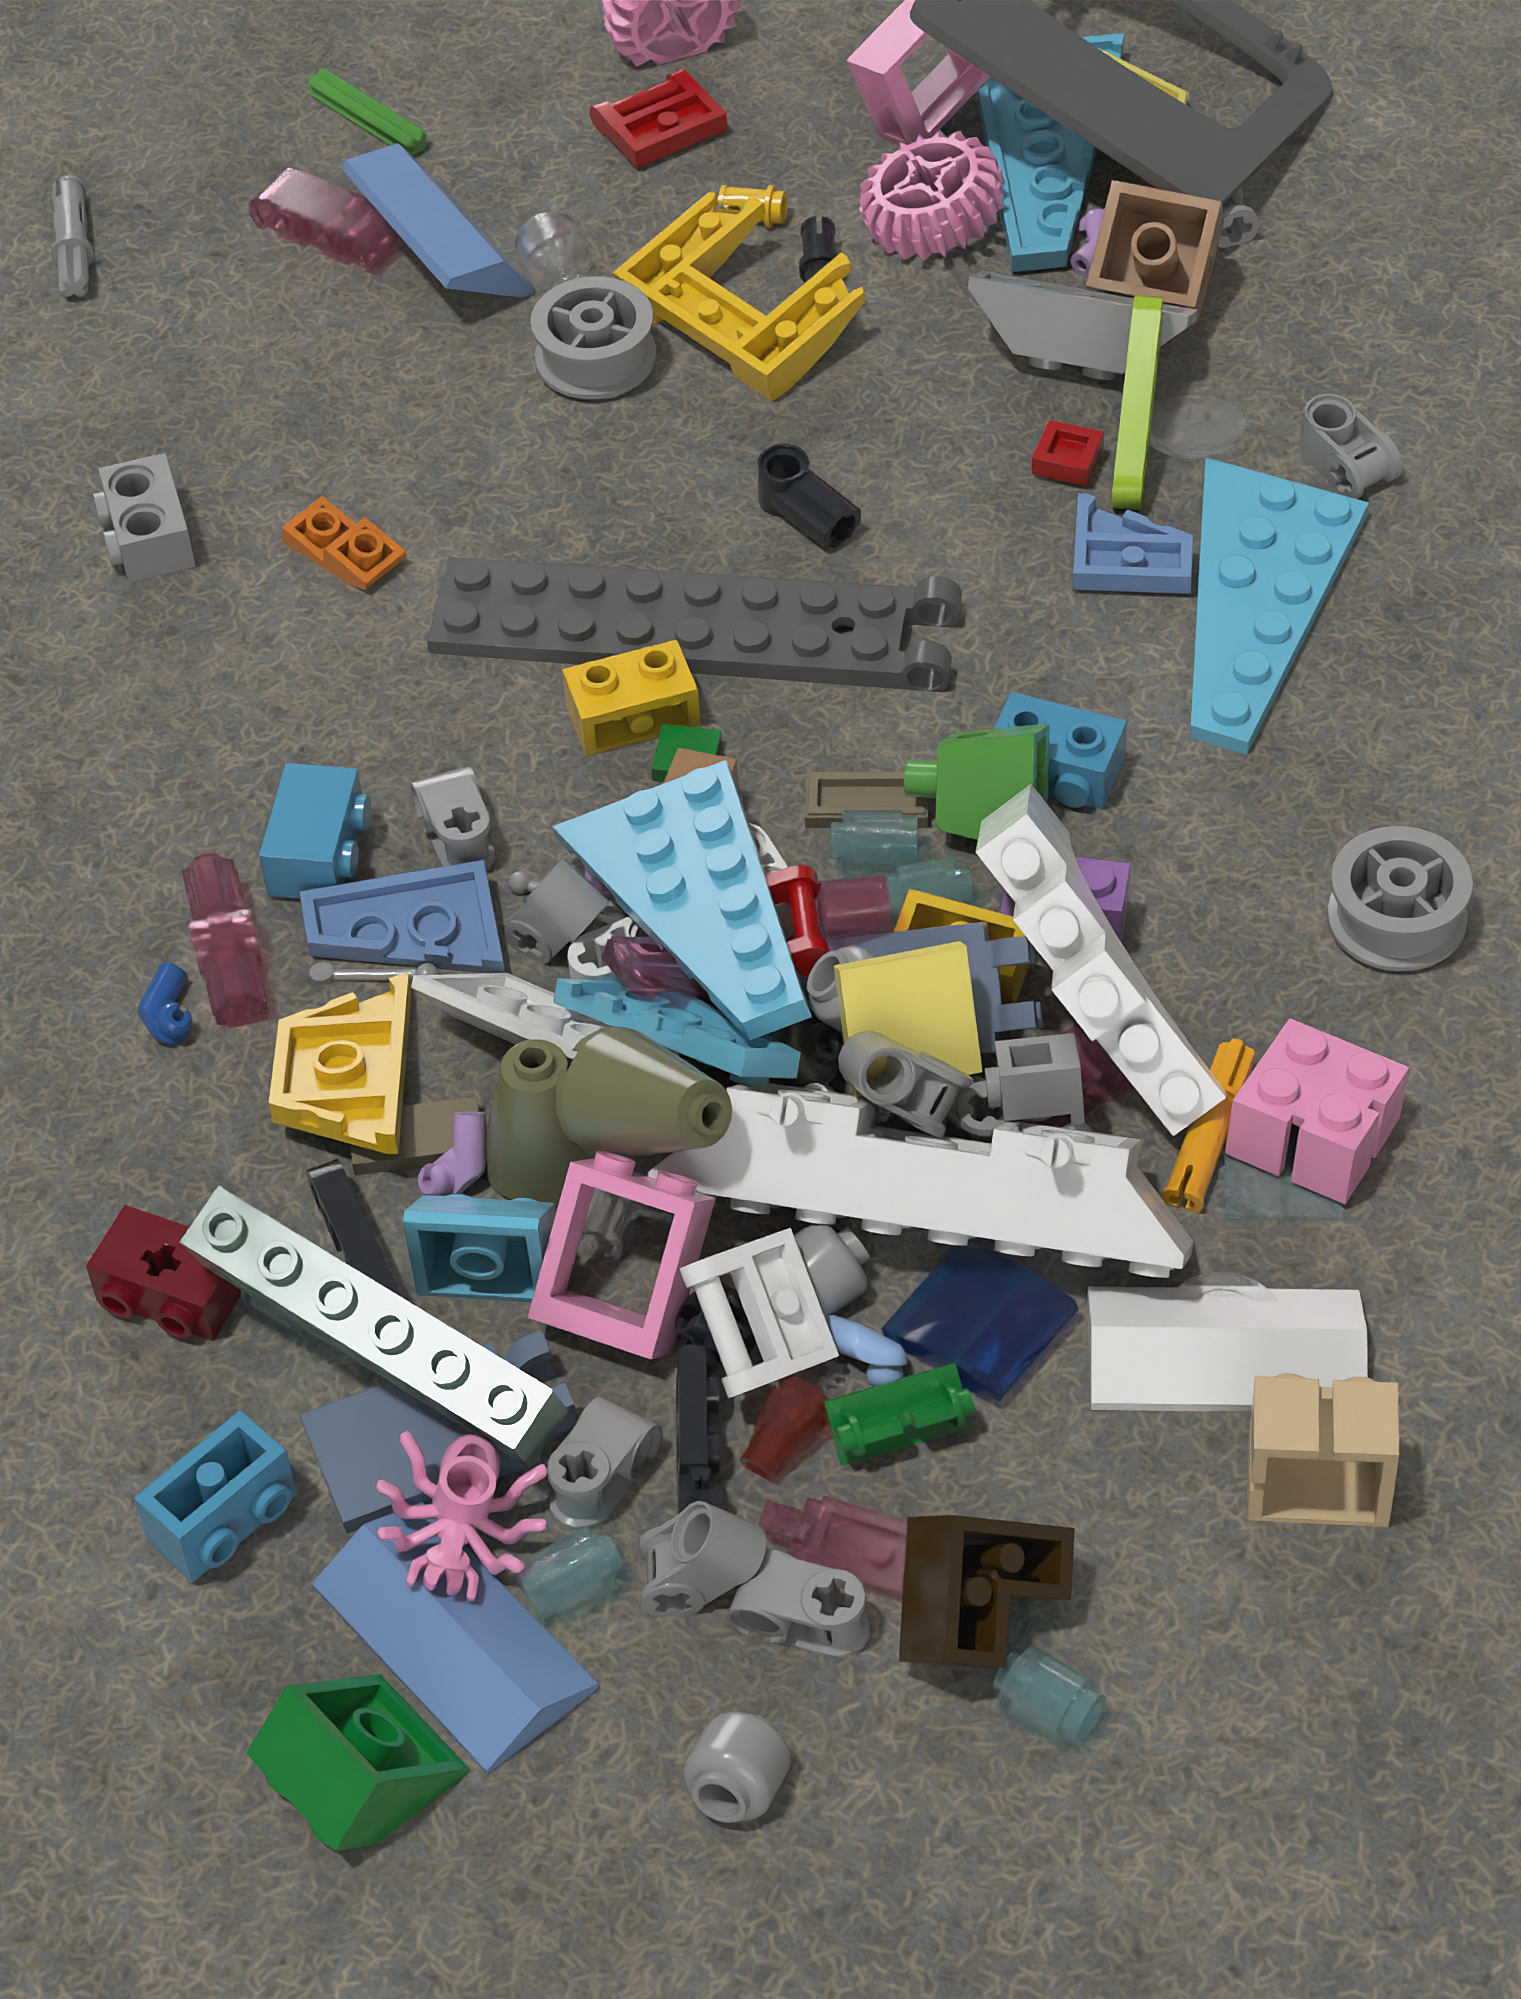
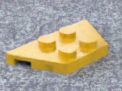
[269,974,411,1154]

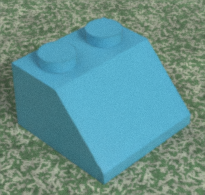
[403,1194,556,1302]

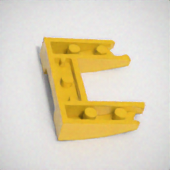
[613,192,866,402]

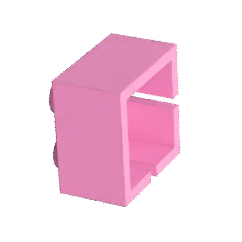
[1225,1018,1410,1205]

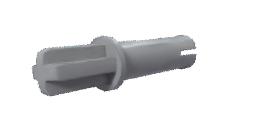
[50,175,94,297]

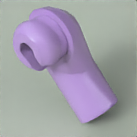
[1071,209,1105,277]
[418,1111,486,1196]

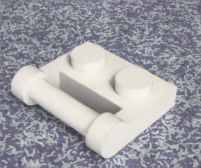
[680,1228,839,1398]

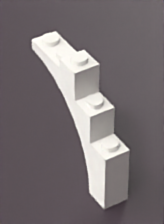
[976,784,1226,1136]

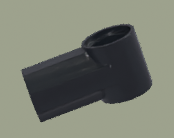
[757,443,861,548]

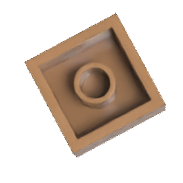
[1086,180,1224,326]

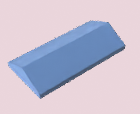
[342,143,535,298]
[312,1502,599,1775]

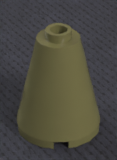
[555,1027,732,1158]
[484,1039,595,1209]

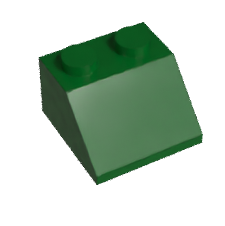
[246,1674,470,1851]

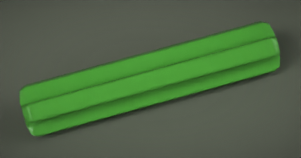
[308,69,429,157]

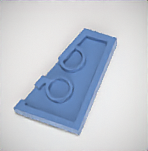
[299,860,505,973]

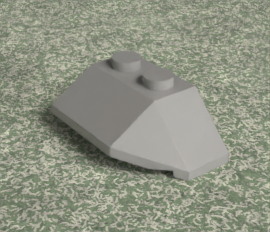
[968,270,1199,380]

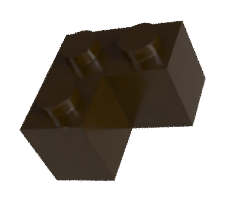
[899,1515,1075,1668]

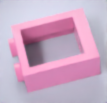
[846,0,991,146]
[528,1151,716,1360]

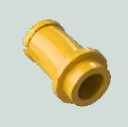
[717,185,788,229]

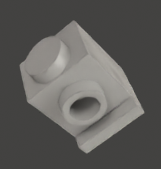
[985,1033,1085,1125]

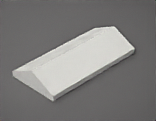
[411,973,680,1064]
[1087,1286,1368,1411]

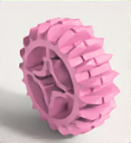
[601,0,741,67]
[859,130,1005,261]

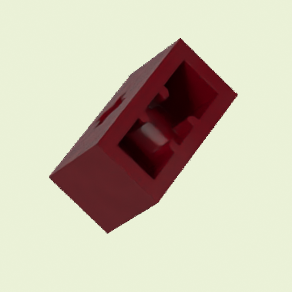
[86,1205,243,1341]

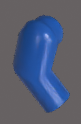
[137,963,193,1044]

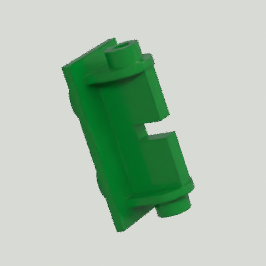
[824,1363,975,1466]

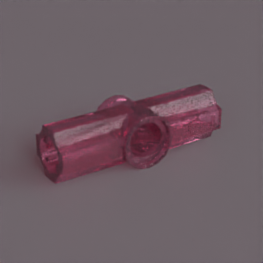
[182,852,270,1028]

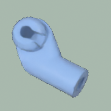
[824,1315,908,1386]

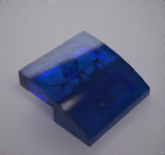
[881,1241,1079,1402]

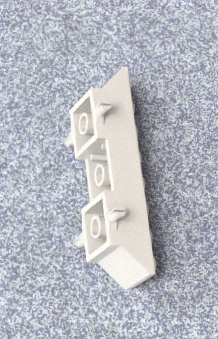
[648,1083,1194,1278]

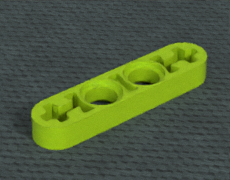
[1112,295,1164,511]

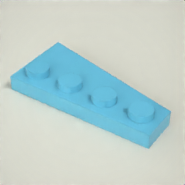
[553,978,801,1087]

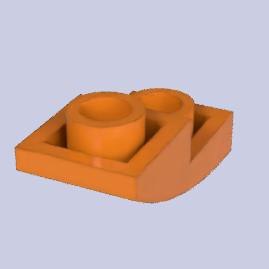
[281,495,406,590]

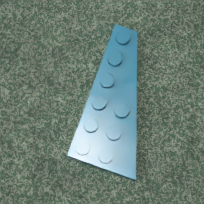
[975,33,1125,272]
[1190,457,1369,755]
[552,760,812,1040]

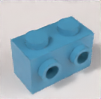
[994,692,1127,810]
[259,763,371,899]
[134,1410,297,1583]

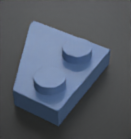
[1073,493,1193,594]

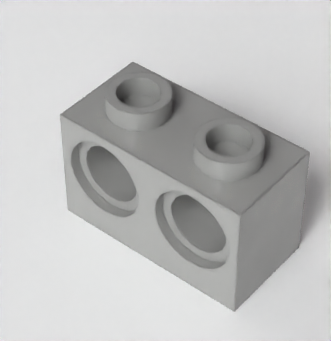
[93,453,196,583]

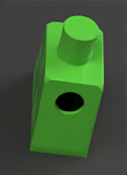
[904,724,1050,840]

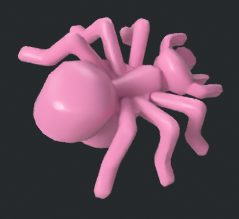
[376,1431,547,1602]

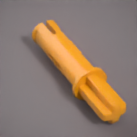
[1161,1038,1256,1213]

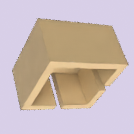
[1247,1374,1399,1527]

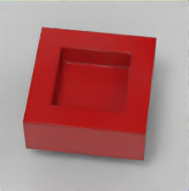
[1032,420,1104,486]

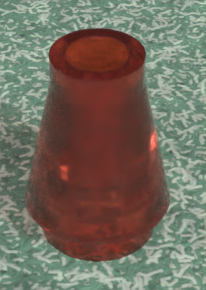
[740,1376,829,1483]

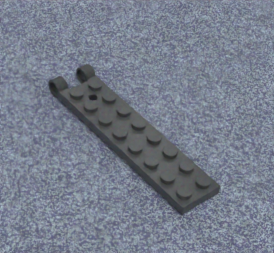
[427,557,962,692]

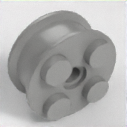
[530,276,656,399]
[1327,826,1473,971]

